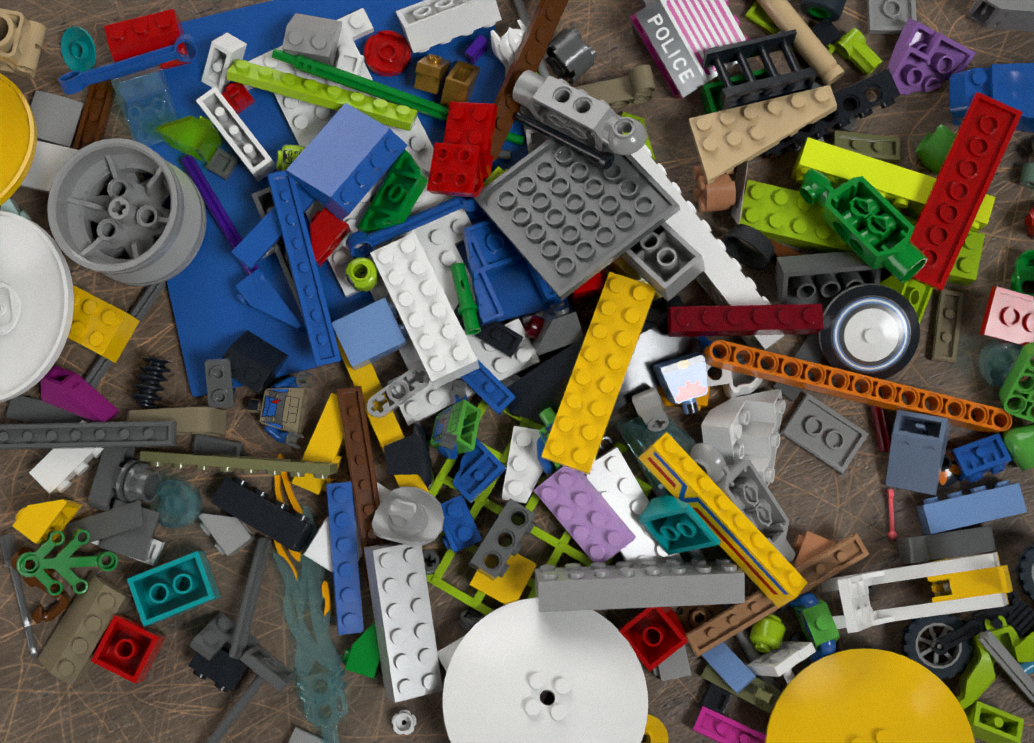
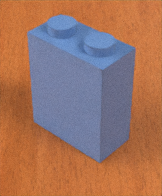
[332,298,409,370]

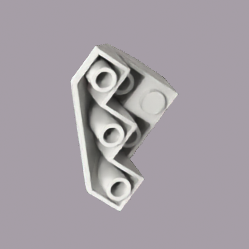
[701,389,786,487]

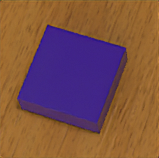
[465,34,487,65]

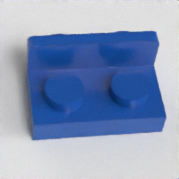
[951,433,1012,483]
[441,495,483,553]

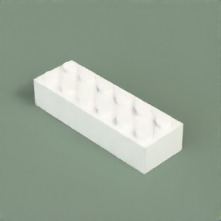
[370,232,479,389]

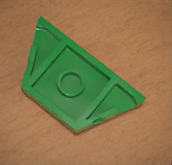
[357,149,428,233]

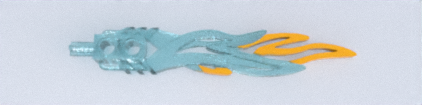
[273,454,348,743]

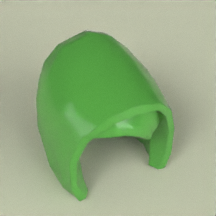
[916,124,956,175]
[1002,423,1034,471]

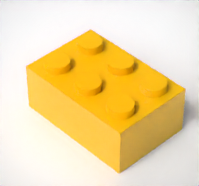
[68,285,140,363]

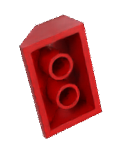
[104,9,191,80]

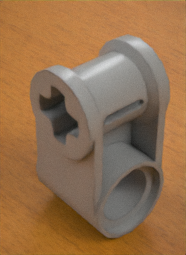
[632,387,669,432]

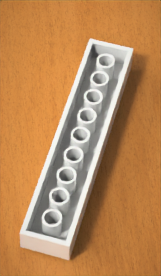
[631,144,785,351]

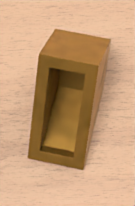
[440,60,481,107]

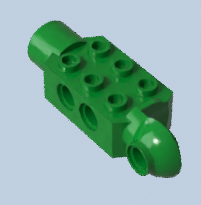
[799,169,928,283]

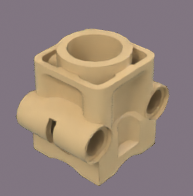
[0,8,47,79]

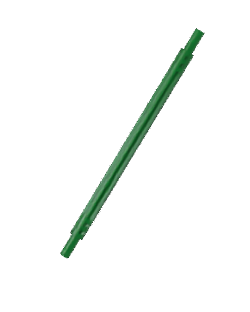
[272,48,524,146]

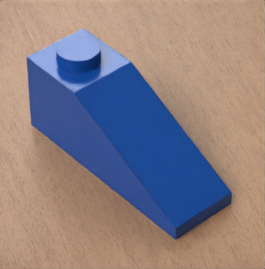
[235,268,305,333]

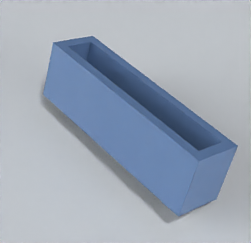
[916,480,1027,535]

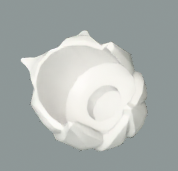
[490,19,527,76]

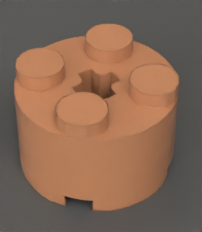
[693,164,736,213]

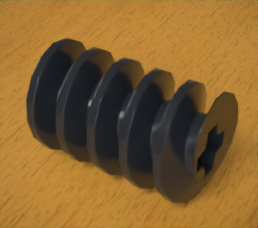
[130,355,171,409]

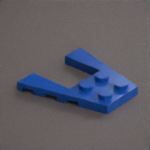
[463,219,558,326]

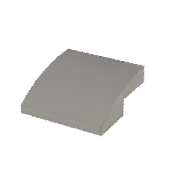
[30,90,84,148]

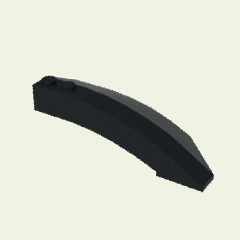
[507,294,703,426]

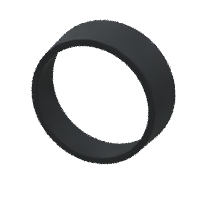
[722,224,775,270]

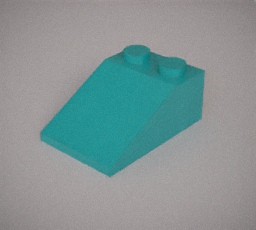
[638,495,721,555]

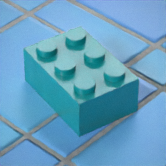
[127,551,221,626]

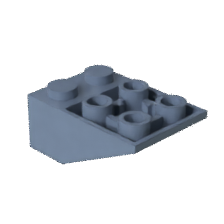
[886,409,951,496]

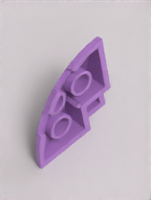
[887,18,976,95]

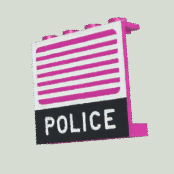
[630,0,749,99]

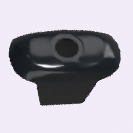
[384,420,434,490]

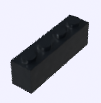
[211,476,314,552]

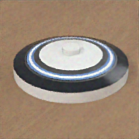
[819,284,920,380]

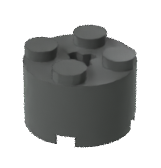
[545,27,597,84]

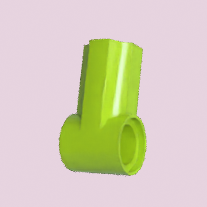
[834,28,882,77]

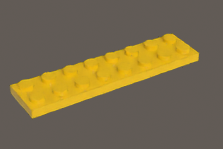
[541,272,656,475]

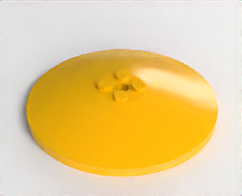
[765,648,975,743]

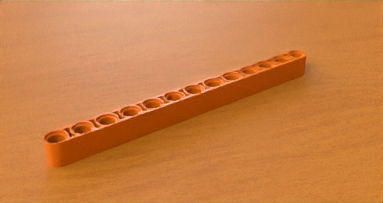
[702,340,1012,434]

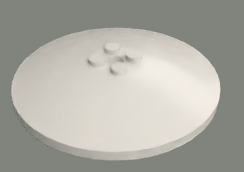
[0,210,74,403]
[443,598,648,743]

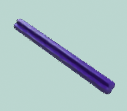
[181,155,259,276]

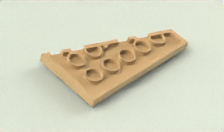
[689,85,837,185]

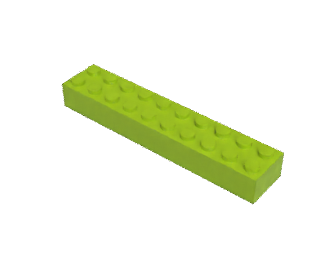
[735,180,985,286]

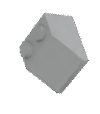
[282,13,342,66]

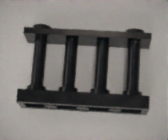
[702,29,816,111]

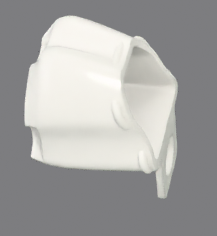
[706,354,763,398]

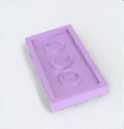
[533,466,636,563]

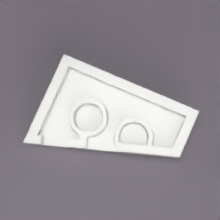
[502,426,543,504]

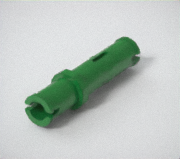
[450,263,481,335]

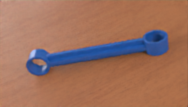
[58,34,199,95]
[346,196,480,259]

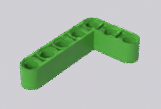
[999,342,1034,422]

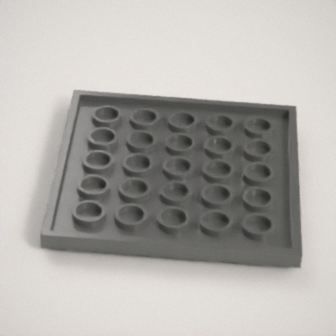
[473,138,680,301]

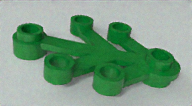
[16,528,118,596]

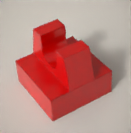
[222,82,255,115]

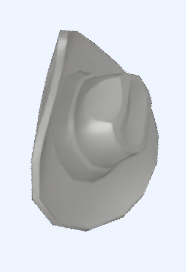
[372,486,445,546]

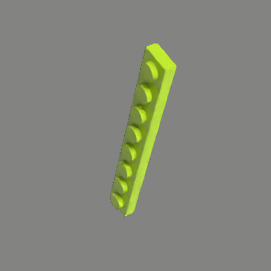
[227,59,418,131]

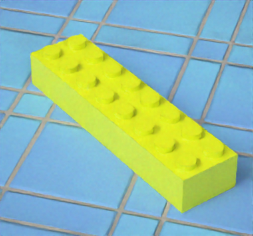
[790,137,996,232]

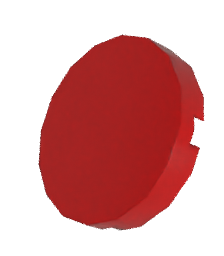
[364,30,411,77]

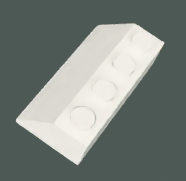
[396,0,502,53]

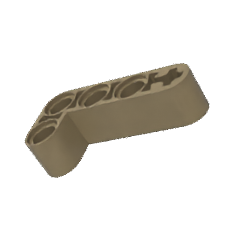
[573,65,656,109]
[127,407,227,436]

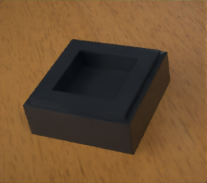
[811,17,842,48]
[699,681,733,715]

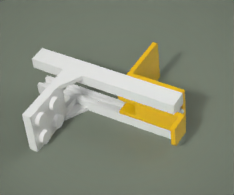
[821,552,1013,633]

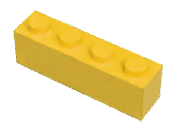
[292,393,345,496]

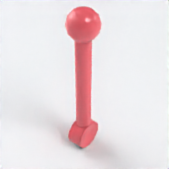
[887,489,897,540]

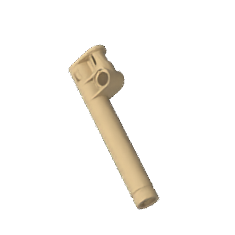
[756,0,845,86]

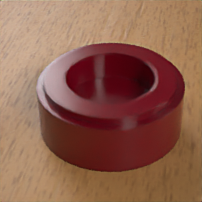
[525,315,544,340]

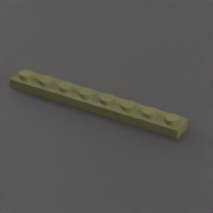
[140,450,338,479]

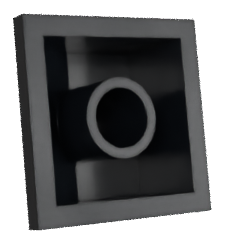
[222,330,289,397]

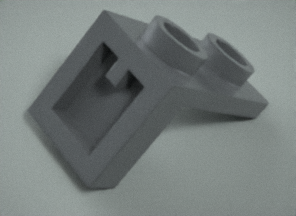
[205,358,237,408]

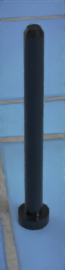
[514,112,615,170]

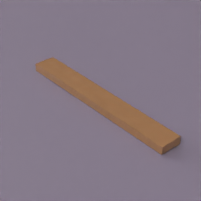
[686,532,870,657]

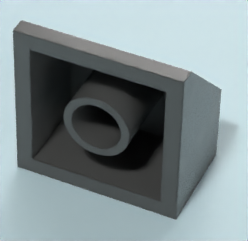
[529,301,584,355]

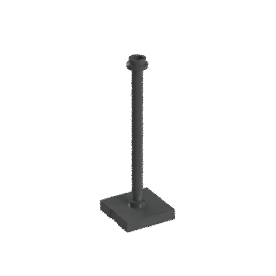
[206,644,297,743]

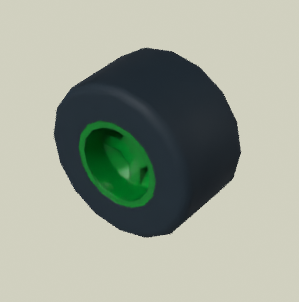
[800,0,846,22]

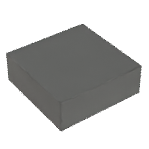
[205,148,240,181]

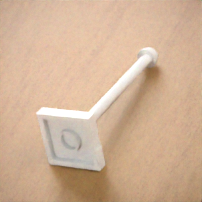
[746,641,816,685]

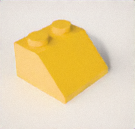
[12,499,82,544]

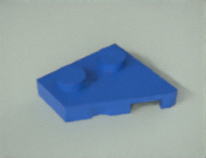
[453,438,506,503]

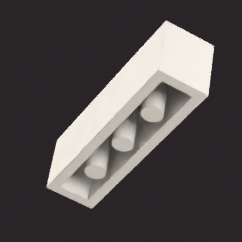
[196,87,277,182]

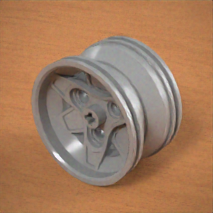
[47,138,207,286]

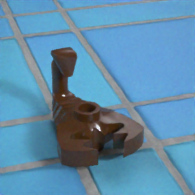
[10,546,70,624]

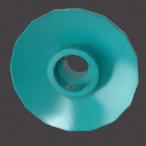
[61,26,96,72]

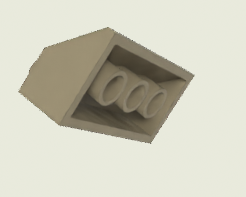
[38,572,133,686]

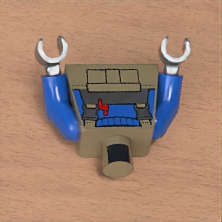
[248,372,312,449]

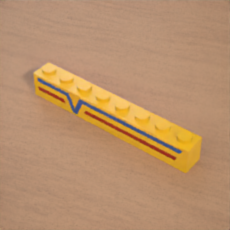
[638,432,808,608]

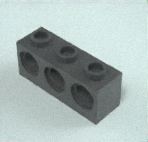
[468,498,536,581]

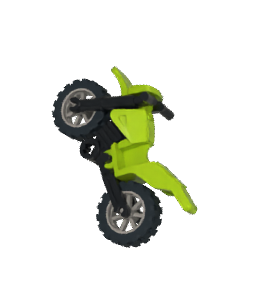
[901,543,1034,710]

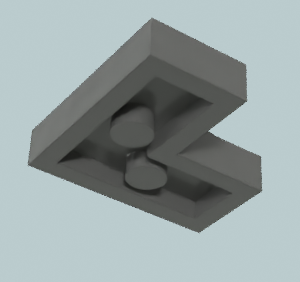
[189,612,260,661]

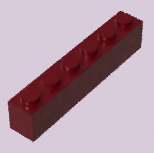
[667,304,824,337]

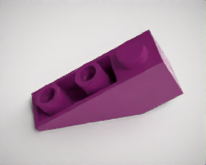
[40,365,119,422]

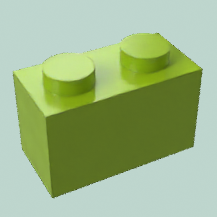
[964,701,1024,743]

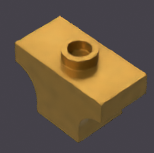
[414,54,450,94]

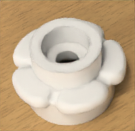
[392,710,417,735]

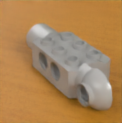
[513,70,647,155]
[689,443,796,563]

